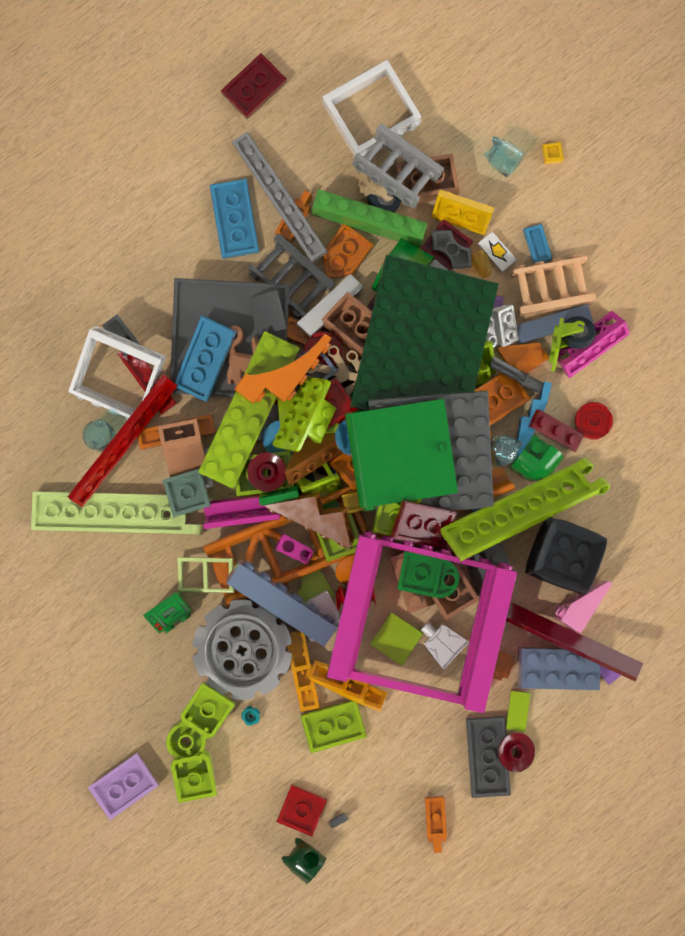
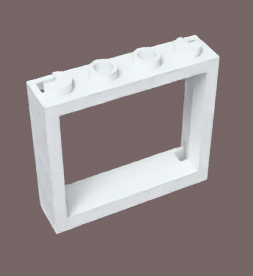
[322,60,422,157]
[68,326,166,420]

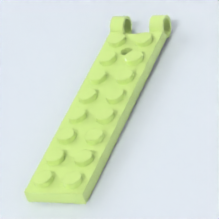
[31,492,203,535]

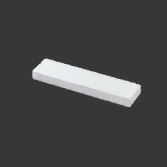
[297,274,364,338]

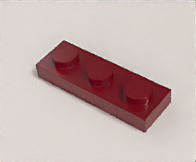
[528,409,584,452]

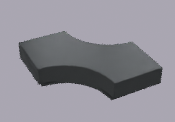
[432,230,472,269]

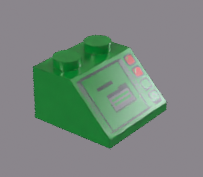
[143,592,194,634]

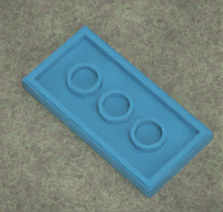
[210,179,259,259]
[175,316,237,402]

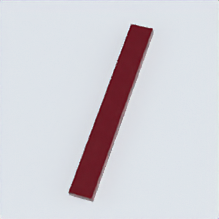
[506,602,643,682]

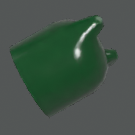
[281,838,327,884]

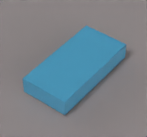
[523,224,552,264]

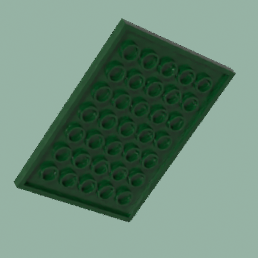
[350,255,499,411]

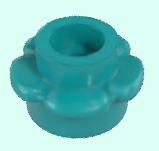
[241,706,260,726]

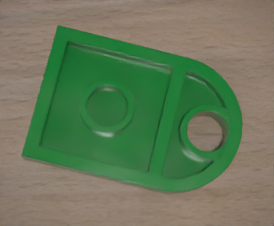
[397,551,459,598]

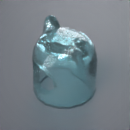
[484,136,525,178]
[82,419,116,452]
[490,435,522,469]

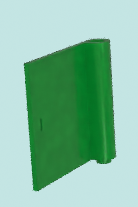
[345,398,458,511]

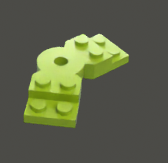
[166,682,235,803]

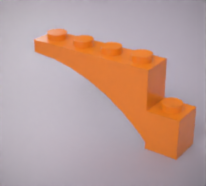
[234,334,332,404]

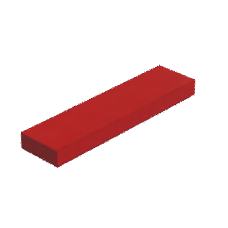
[117,351,177,415]

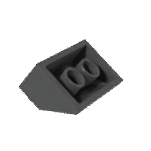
[466,542,517,596]

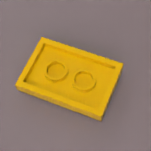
[431,190,494,235]

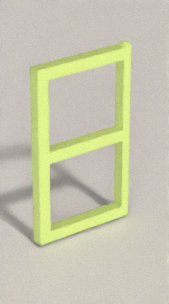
[177,557,235,593]

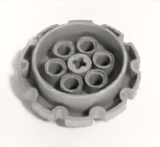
[192,599,292,700]

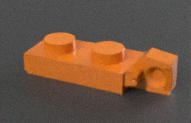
[275,190,313,243]
[425,796,447,853]

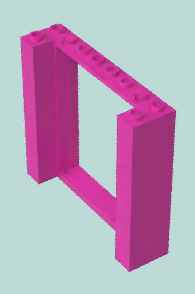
[327,531,517,713]

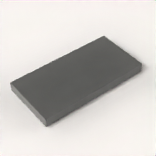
[466,716,511,798]

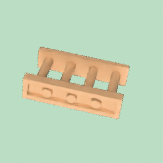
[510,254,596,318]

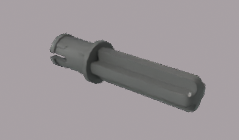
[489,357,543,393]

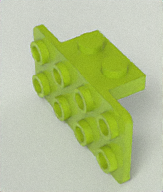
[273,377,336,452]

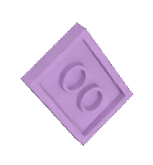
[88,752,160,820]

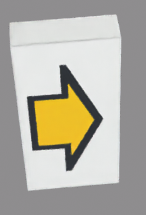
[478,232,517,273]

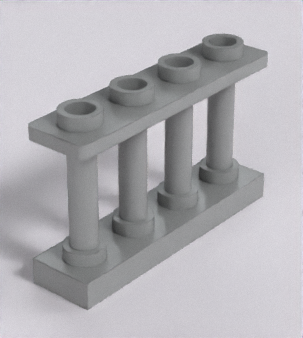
[352,123,444,209]

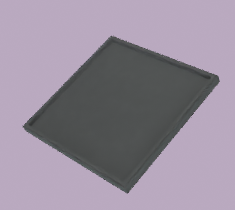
[170,278,290,400]

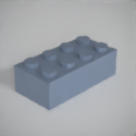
[518,647,600,690]

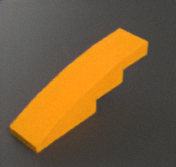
[287,631,320,712]
[308,660,387,712]

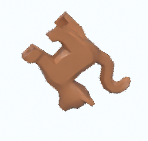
[227,326,260,386]

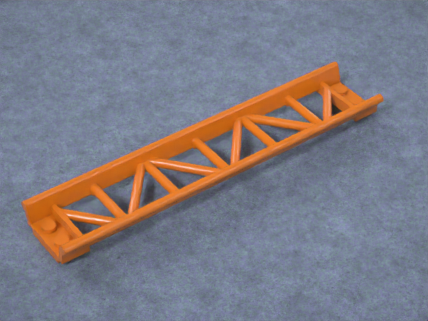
[203,430,515,607]

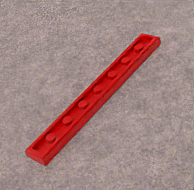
[67,374,178,507]

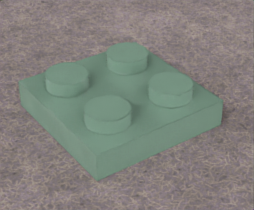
[163,469,211,517]

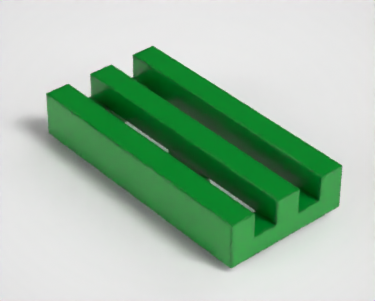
[259,486,299,506]

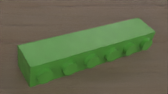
[312,189,428,248]

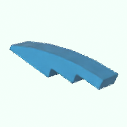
[513,382,552,456]

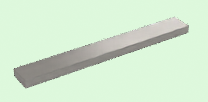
[232,132,328,263]

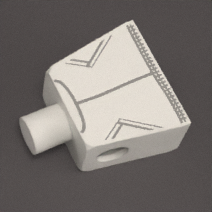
[421,621,469,669]

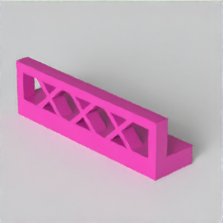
[557,311,630,378]
[203,494,281,529]

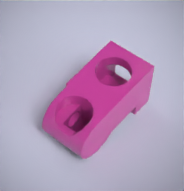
[275,534,314,565]

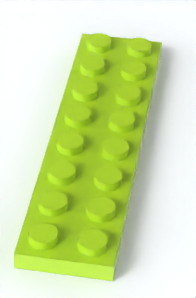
[198,331,299,489]

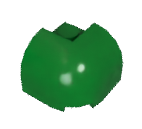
[509,435,564,482]

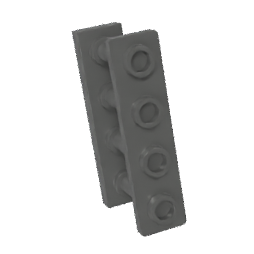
[248,233,335,319]

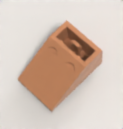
[158,418,206,478]

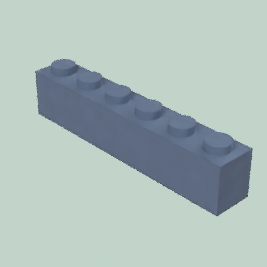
[226,560,337,647]

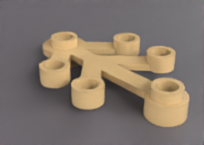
[306,345,360,395]

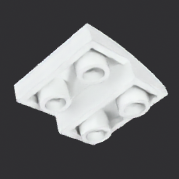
[486,304,519,348]

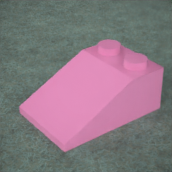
[554,581,612,633]

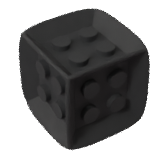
[525,517,607,595]

